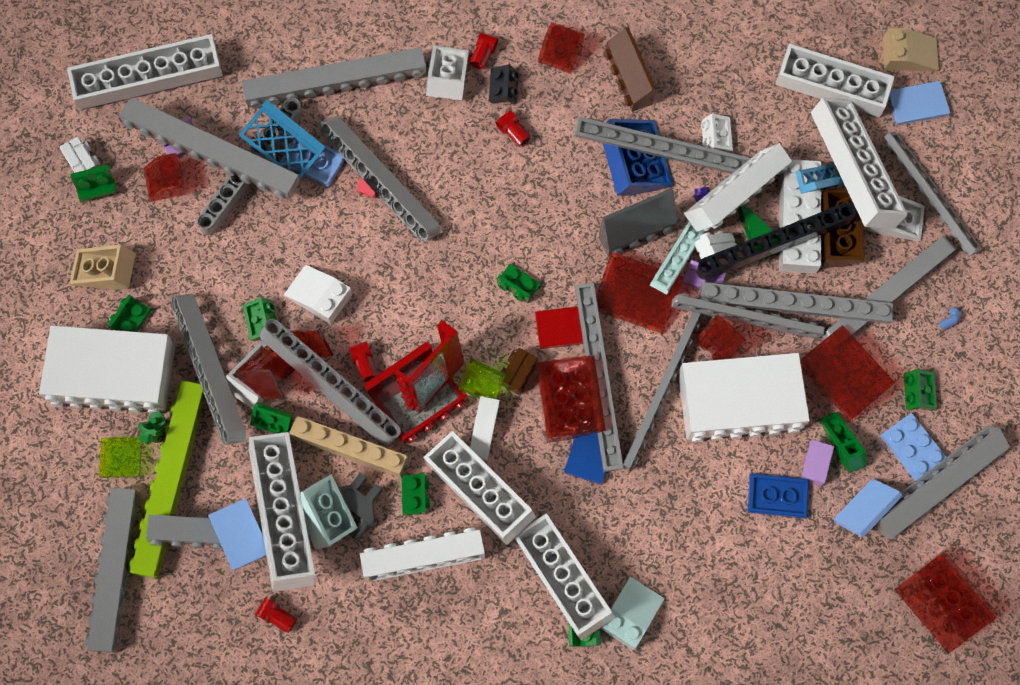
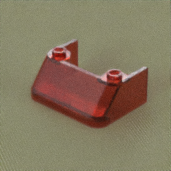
[235,328,334,400]

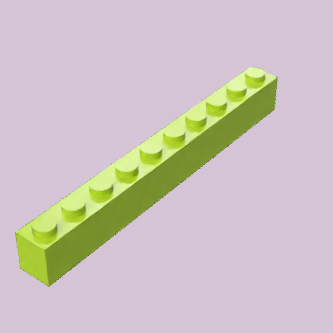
[129,380,206,580]

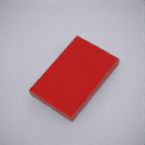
[535,306,583,349]

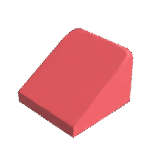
[356,177,377,198]

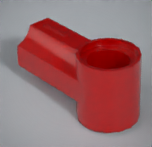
[470,32,498,69]
[495,110,531,147]
[348,341,378,382]
[254,597,298,634]

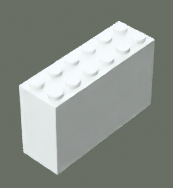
[39,326,175,414]
[678,353,809,443]

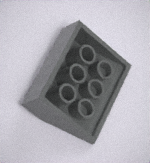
[598,188,677,256]

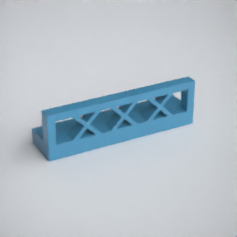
[795,164,844,194]

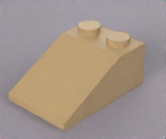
[882,28,939,71]
[70,244,136,290]

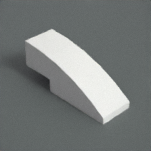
[470,396,500,461]

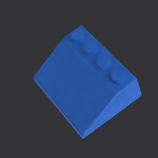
[603,119,674,196]

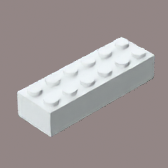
[775,44,895,117]
[684,143,792,232]
[779,159,821,274]
[423,431,536,545]
[515,513,615,640]
[360,528,485,583]

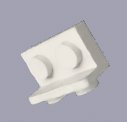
[701,114,733,153]

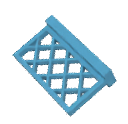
[239,99,326,180]

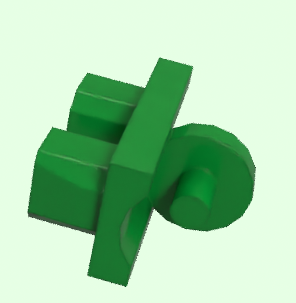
[137,412,166,444]

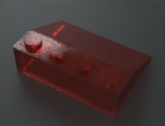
[596,252,684,334]
[800,325,896,421]
[536,355,606,443]
[894,549,998,654]

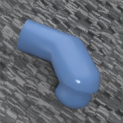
[938,306,962,331]

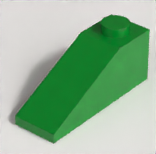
[737,205,780,259]
[820,412,866,473]

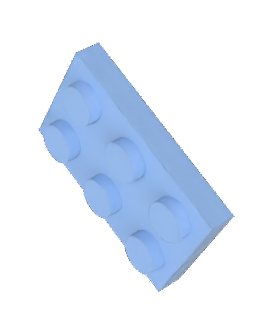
[880,413,946,481]

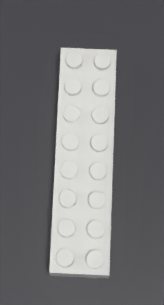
[67,34,223,110]
[811,97,908,229]
[249,432,315,592]

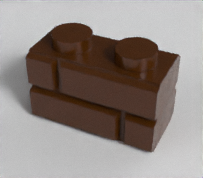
[498,348,539,395]

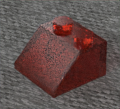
[537,22,585,74]
[143,153,187,202]
[697,314,746,360]

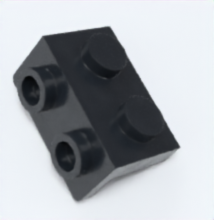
[489,64,519,105]

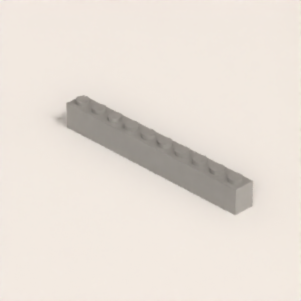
[242,47,427,109]
[119,97,300,200]

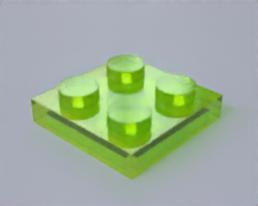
[459,358,506,399]
[99,437,142,478]

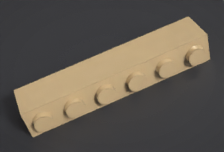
[289,416,408,478]

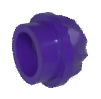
[693,187,710,202]

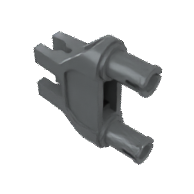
[338,473,383,542]

